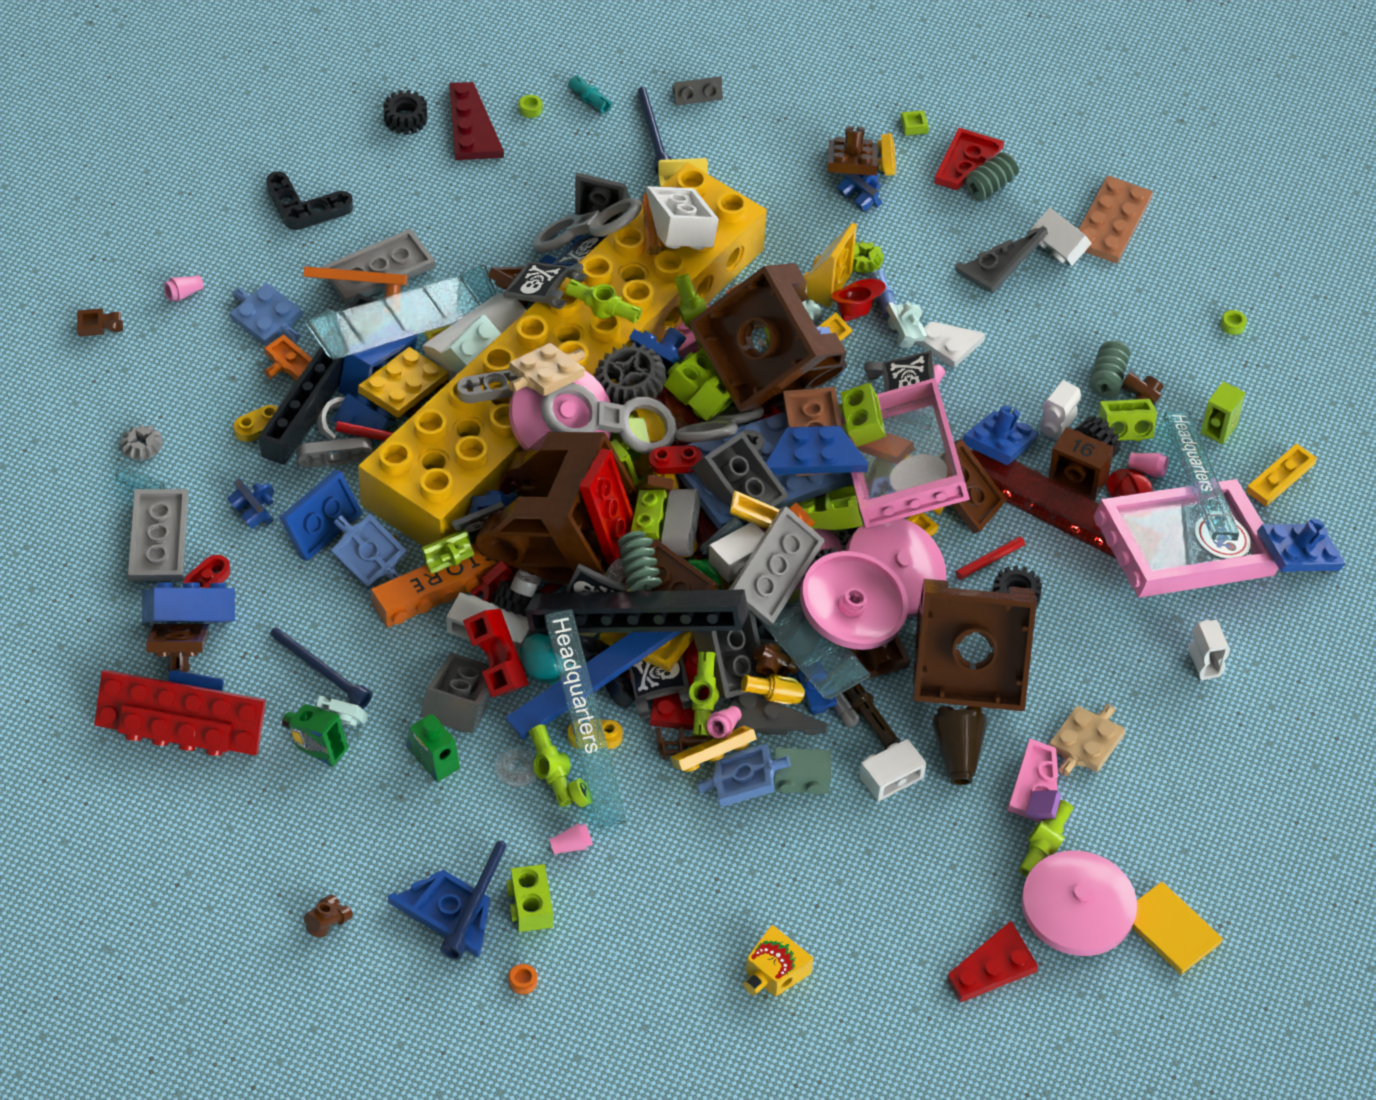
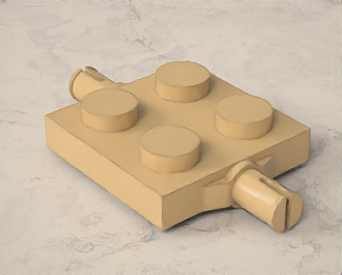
[508,343,585,396]
[1049,704,1125,776]

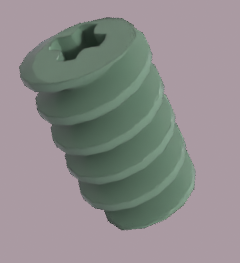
[966,152,1019,201]
[1089,340,1131,398]
[618,531,662,591]

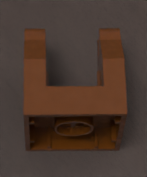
[689,263,847,412]
[475,432,639,585]
[913,579,1037,712]

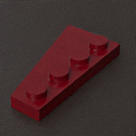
[449,82,504,160]

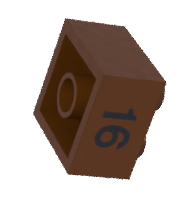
[1048,427,1114,501]

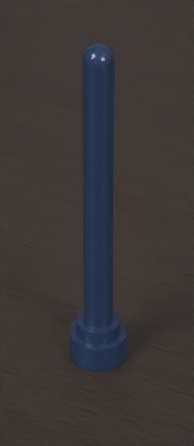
[637,87,672,174]
[270,627,373,709]
[440,840,506,960]

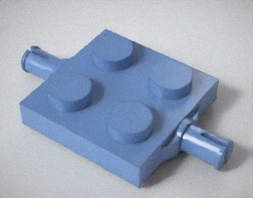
[230,283,303,346]
[331,514,408,589]
[697,744,791,807]

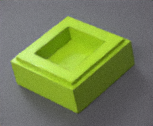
[900,110,929,136]

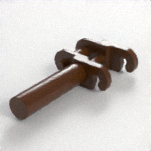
[655,726,715,760]

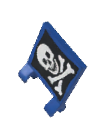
[539,235,608,266]

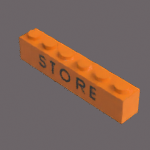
[371,543,519,628]

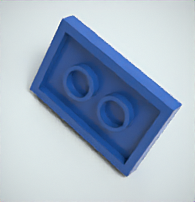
[629,327,686,377]
[963,406,1039,466]
[279,470,363,561]
[1257,518,1346,572]

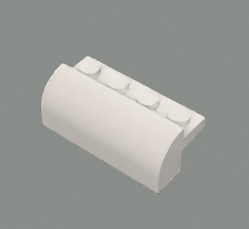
[422,293,527,381]

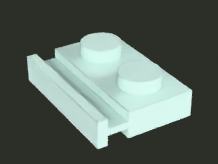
[317,696,368,727]

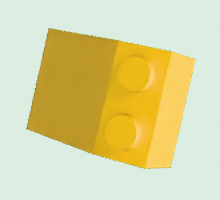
[803,223,857,308]

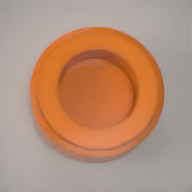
[508,964,537,994]

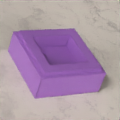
[1026,790,1061,820]

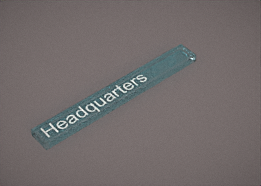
[1163,411,1239,541]
[545,609,626,828]

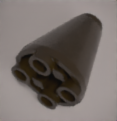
[932,706,988,785]

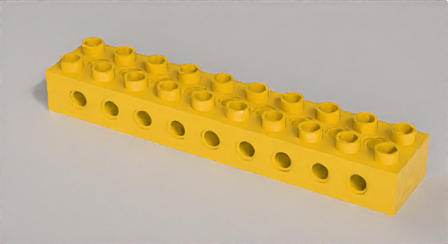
[358,162,767,547]

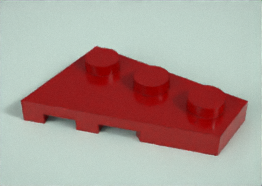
[934,128,1005,190]
[947,921,1038,1003]

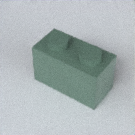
[774,748,831,795]

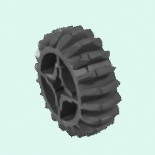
[595,343,666,405]

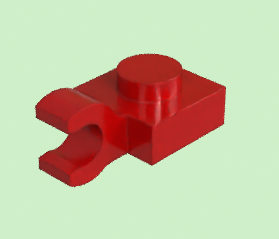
[471,561,516,603]

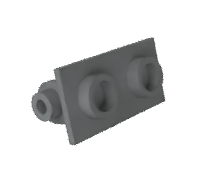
[672,76,723,106]

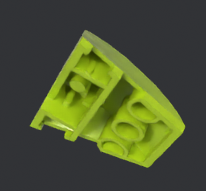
[787,484,863,530]

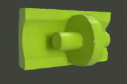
[421,529,475,574]

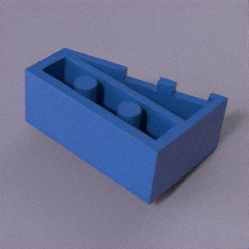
[338,322,418,396]
[142,583,235,624]

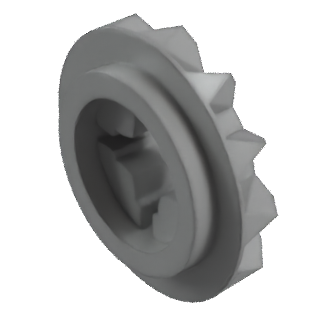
[120,424,163,460]

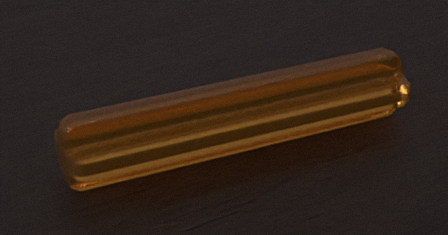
[642,193,661,255]

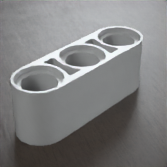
[661,489,700,556]

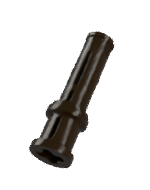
[838,675,900,750]

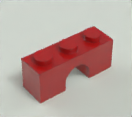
[463,608,529,697]

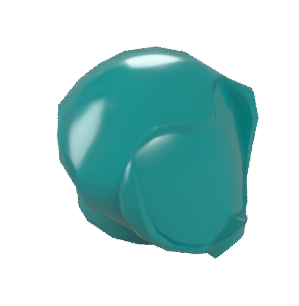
[520,633,580,685]

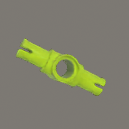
[674,274,707,350]
[565,279,642,324]
[689,652,719,736]
[528,725,574,807]
[1018,800,1074,877]

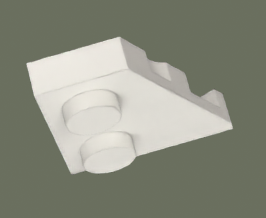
[915,321,985,368]

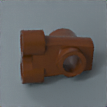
[1121,372,1164,406]
[753,643,801,676]
[304,894,353,937]

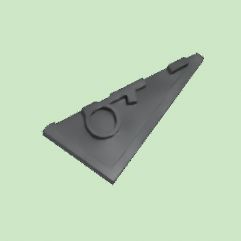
[955,226,1048,294]
[729,692,828,735]

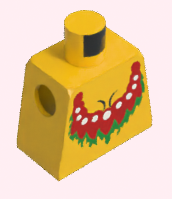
[743,925,814,996]

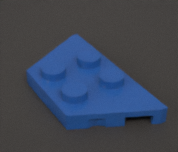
[766,426,868,475]
[388,870,490,957]

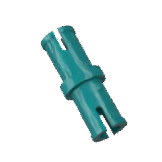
[568,75,612,114]

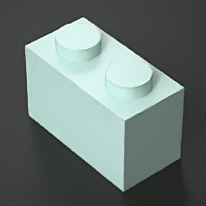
[439,314,501,374]

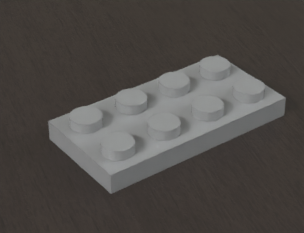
[322,228,436,306]
[128,489,189,581]
[729,506,825,625]

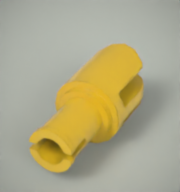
[741,674,805,704]

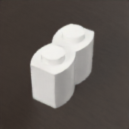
[1040,380,1081,440]
[1189,619,1230,680]

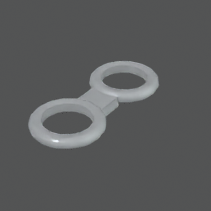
[533,198,642,253]
[541,382,677,454]
[675,405,764,443]

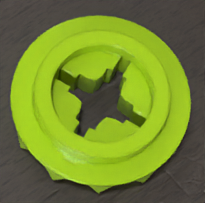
[852,239,884,273]

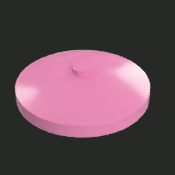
[509,371,611,450]
[845,518,946,618]
[800,551,908,650]
[1021,851,1137,956]

